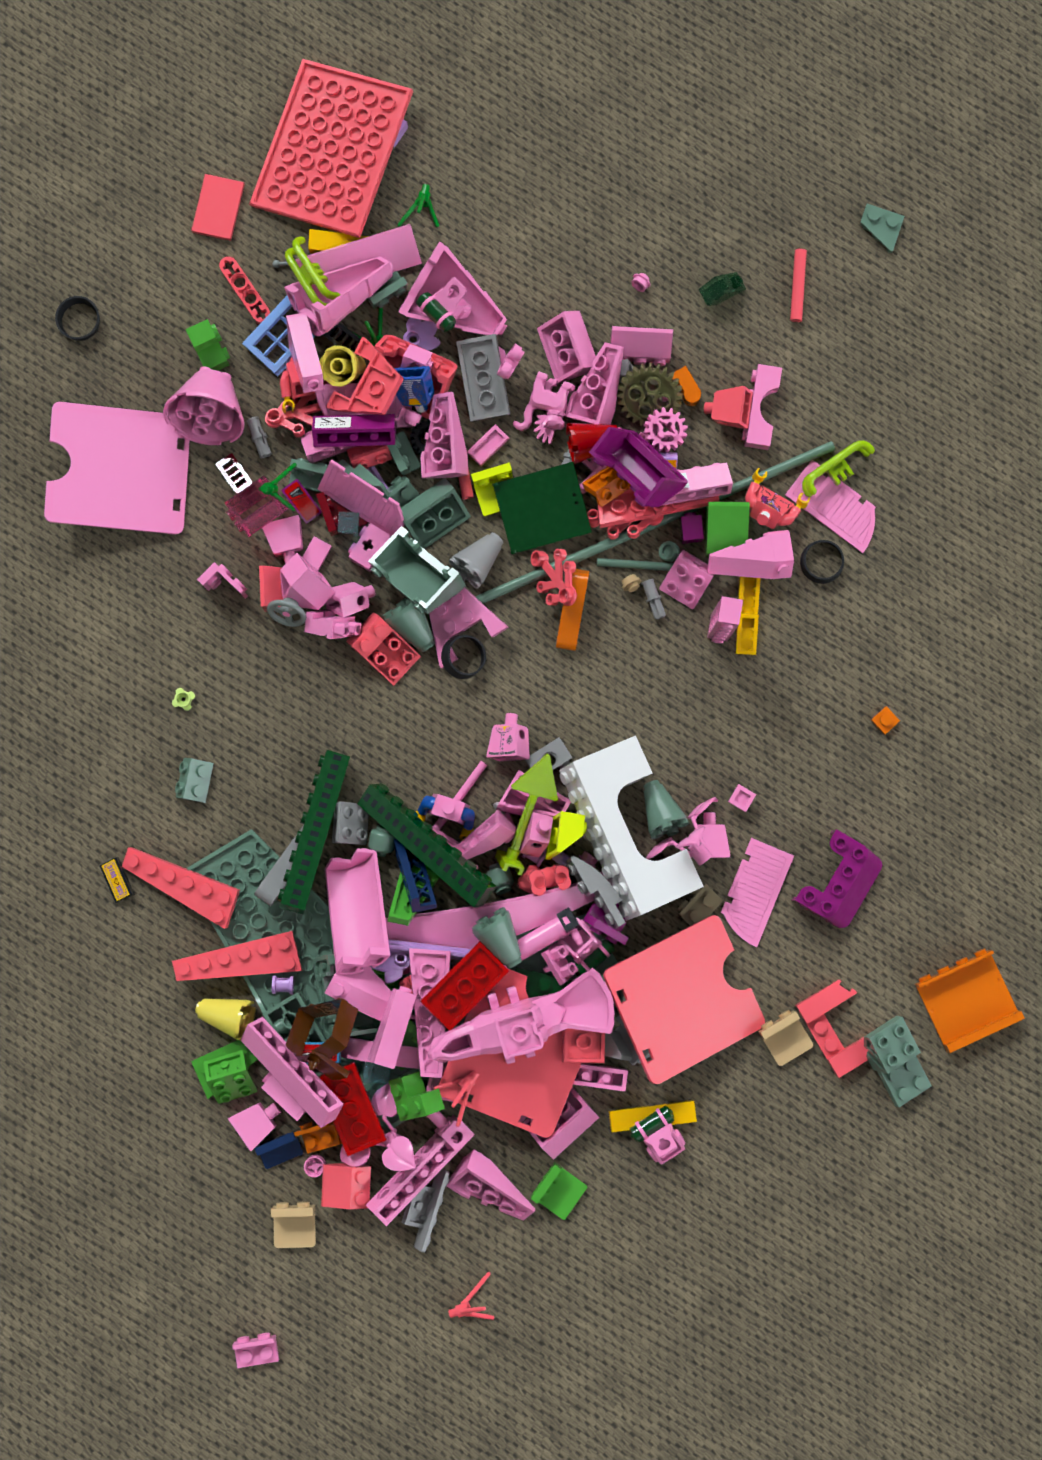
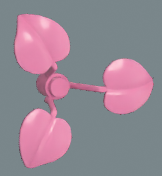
[646,797,718,866]
[340,1083,416,1171]

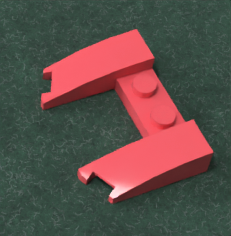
[795,980,868,1078]

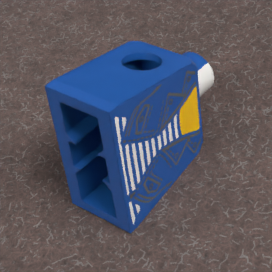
[395,366,434,413]

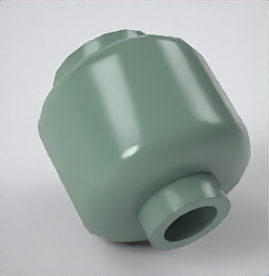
[368,825,396,857]
[485,863,514,895]

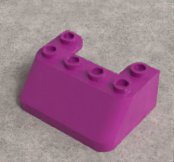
[589,427,688,508]
[791,829,882,928]

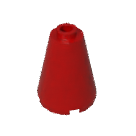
[566,423,621,464]

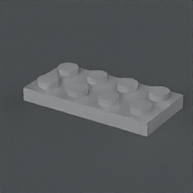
[456,334,510,422]

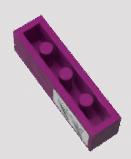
[312,414,396,447]

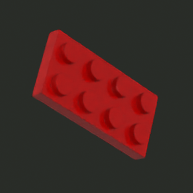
[420,941,509,1030]
[319,1062,387,1156]

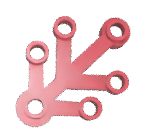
[265,394,321,438]
[587,509,664,539]
[531,548,577,606]

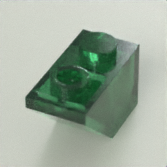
[698,272,746,307]

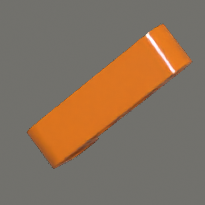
[556,569,589,651]

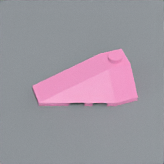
[325,966,412,1021]
[447,1149,535,1220]

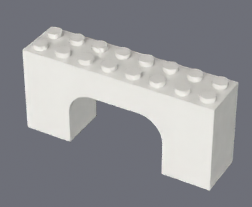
[559,736,704,921]

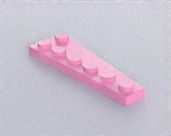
[409,948,451,1078]

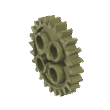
[617,363,683,426]

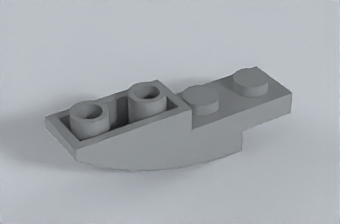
[566,856,626,929]

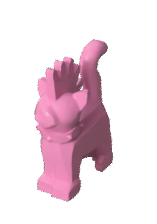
[513,371,576,444]

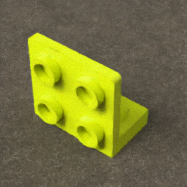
[471,462,513,516]

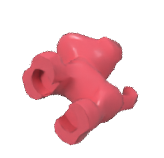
[517,864,572,896]

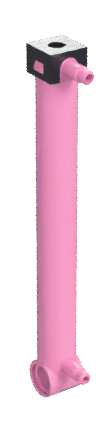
[410,907,584,1022]

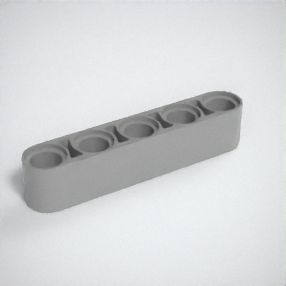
[254,825,304,906]

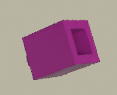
[680,512,704,544]

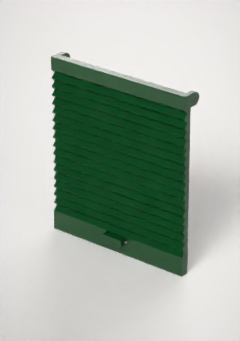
[492,462,592,554]

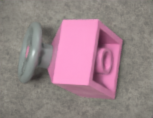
[267,553,335,627]

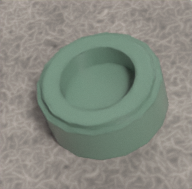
[659,541,680,562]

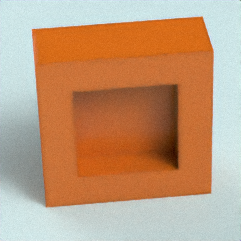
[871,706,900,735]

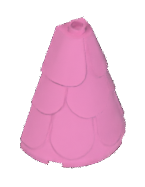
[398,242,507,336]
[284,256,394,336]

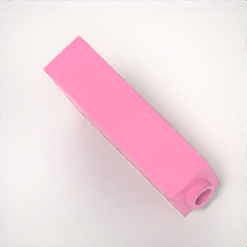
[286,312,324,393]
[368,986,417,1069]

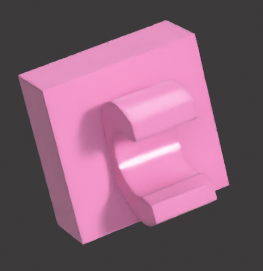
[728,784,756,812]

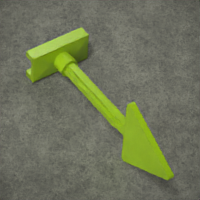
[495,754,558,876]

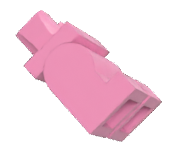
[304,609,361,639]

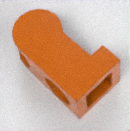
[672,366,701,406]

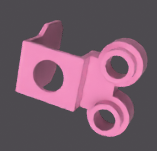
[497,343,524,379]
[386,406,422,426]

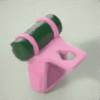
[416,277,472,332]
[557,918,615,976]
[630,1105,685,1164]

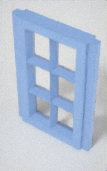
[242,296,316,377]

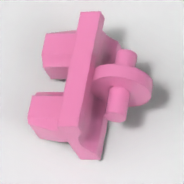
[541,943,578,985]

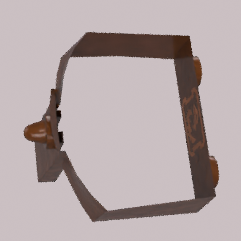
[285,998,358,1081]

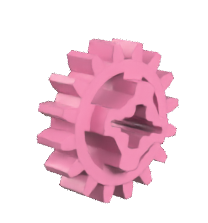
[643,407,688,453]

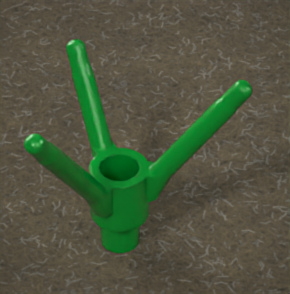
[397,184,439,227]
[353,307,383,347]
[258,463,297,511]

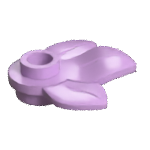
[403,318,440,351]
[371,952,410,983]

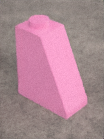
[261,1072,306,1121]

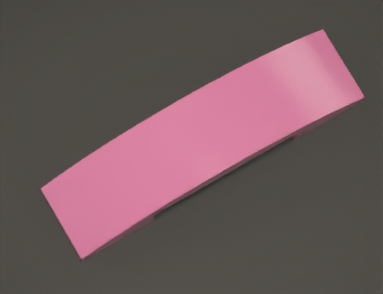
[341,1037,420,1069]

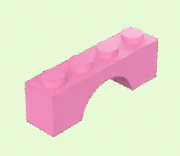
[742,364,782,450]

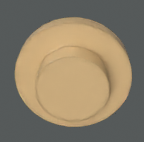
[622,574,641,592]

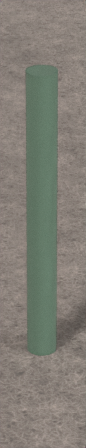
[597,558,674,571]

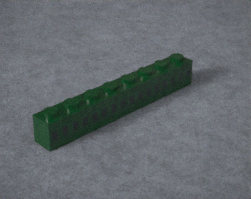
[277,750,350,915]
[357,783,497,907]

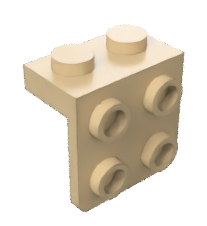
[758,1010,813,1066]
[271,1202,316,1248]

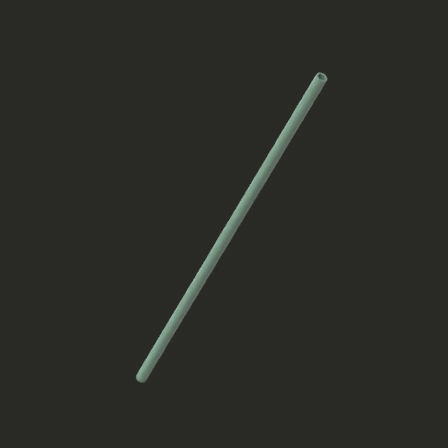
[475,441,835,604]

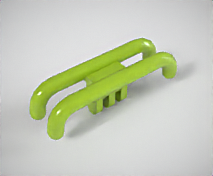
[285,236,340,306]
[802,440,875,497]

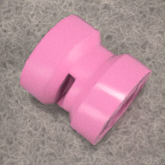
[304,1154,326,1177]

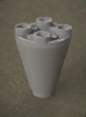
[449,532,503,589]

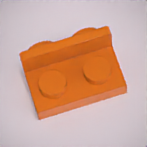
[582,466,631,507]
[294,1121,342,1154]

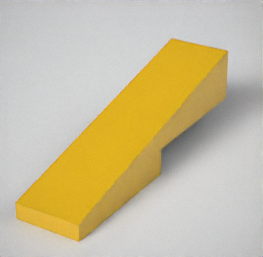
[308,229,369,254]
[736,576,760,655]
[609,1100,697,1132]

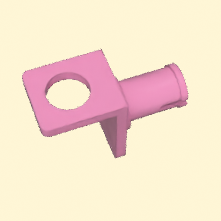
[426,1111,470,1151]

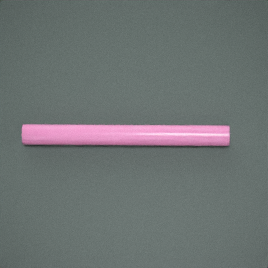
[433,761,487,831]

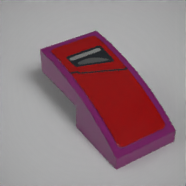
[281,479,322,524]

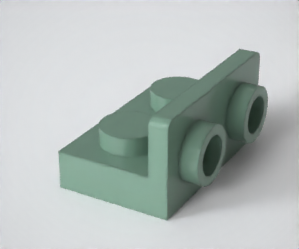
[387,431,421,476]
[384,476,420,508]

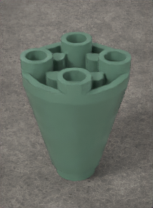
[382,598,435,652]
[643,780,689,840]
[472,907,522,969]

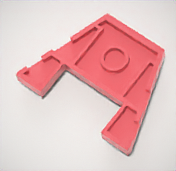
[326,337,404,415]

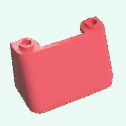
[375,335,458,419]

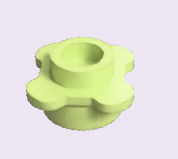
[172,688,195,711]

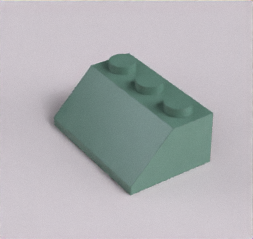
[401,478,471,549]

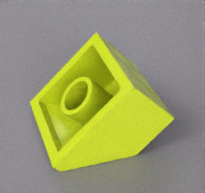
[545,811,587,860]

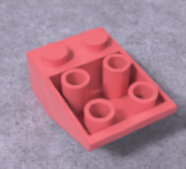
[346,612,421,686]

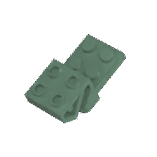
[864,1016,932,1108]

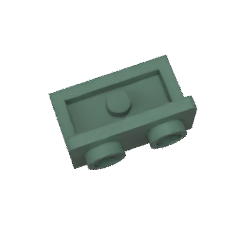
[367,271,408,309]
[289,458,328,493]
[175,758,214,803]

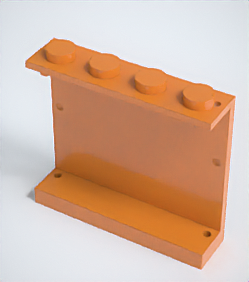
[915,949,1025,1053]

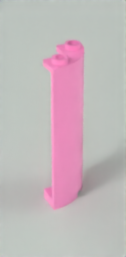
[324,848,390,974]

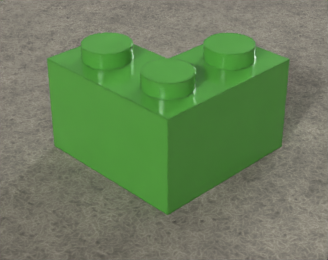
[186,319,230,371]
[389,1071,445,1121]

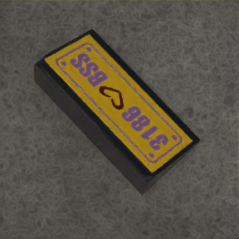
[100,857,135,903]

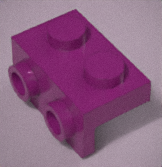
[583,903,628,945]

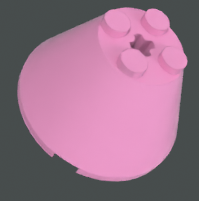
[163,367,244,445]

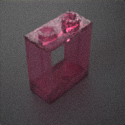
[225,475,288,537]

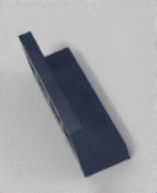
[394,839,437,913]

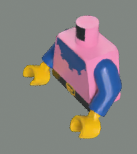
[415,794,475,840]

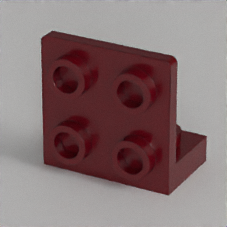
[316,492,369,536]

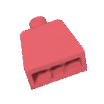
[704,386,753,429]

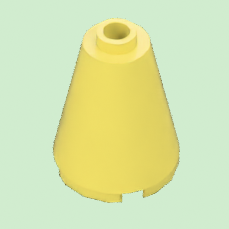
[319,345,366,387]
[195,999,256,1041]

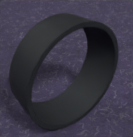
[55,296,100,341]
[800,540,844,584]
[441,635,486,679]

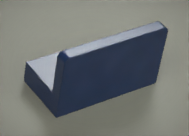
[254,1130,304,1169]

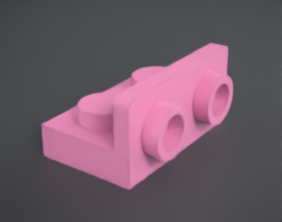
[232,1333,279,1368]

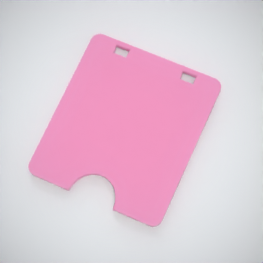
[44,402,190,535]

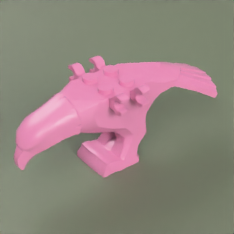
[427,968,615,1064]

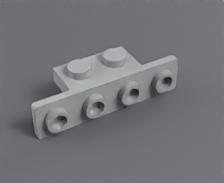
[402,1168,449,1252]

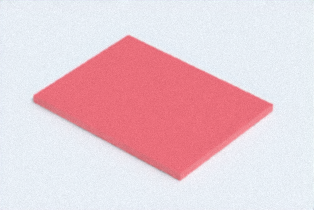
[249,59,413,238]

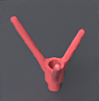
[434,1070,480,1127]
[448,1272,495,1320]

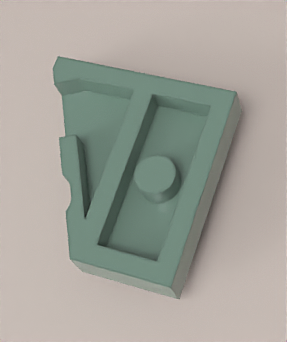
[860,204,905,254]

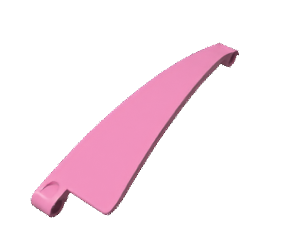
[385,871,608,975]

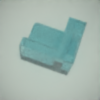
[338,512,359,537]
[363,1062,391,1084]

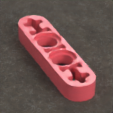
[219,257,270,324]

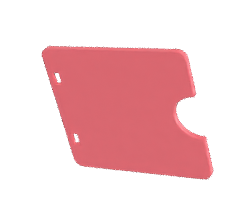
[603,915,765,1084]
[438,968,581,1138]

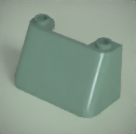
[368,526,466,614]
[313,954,381,1039]

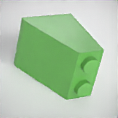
[705,502,750,557]

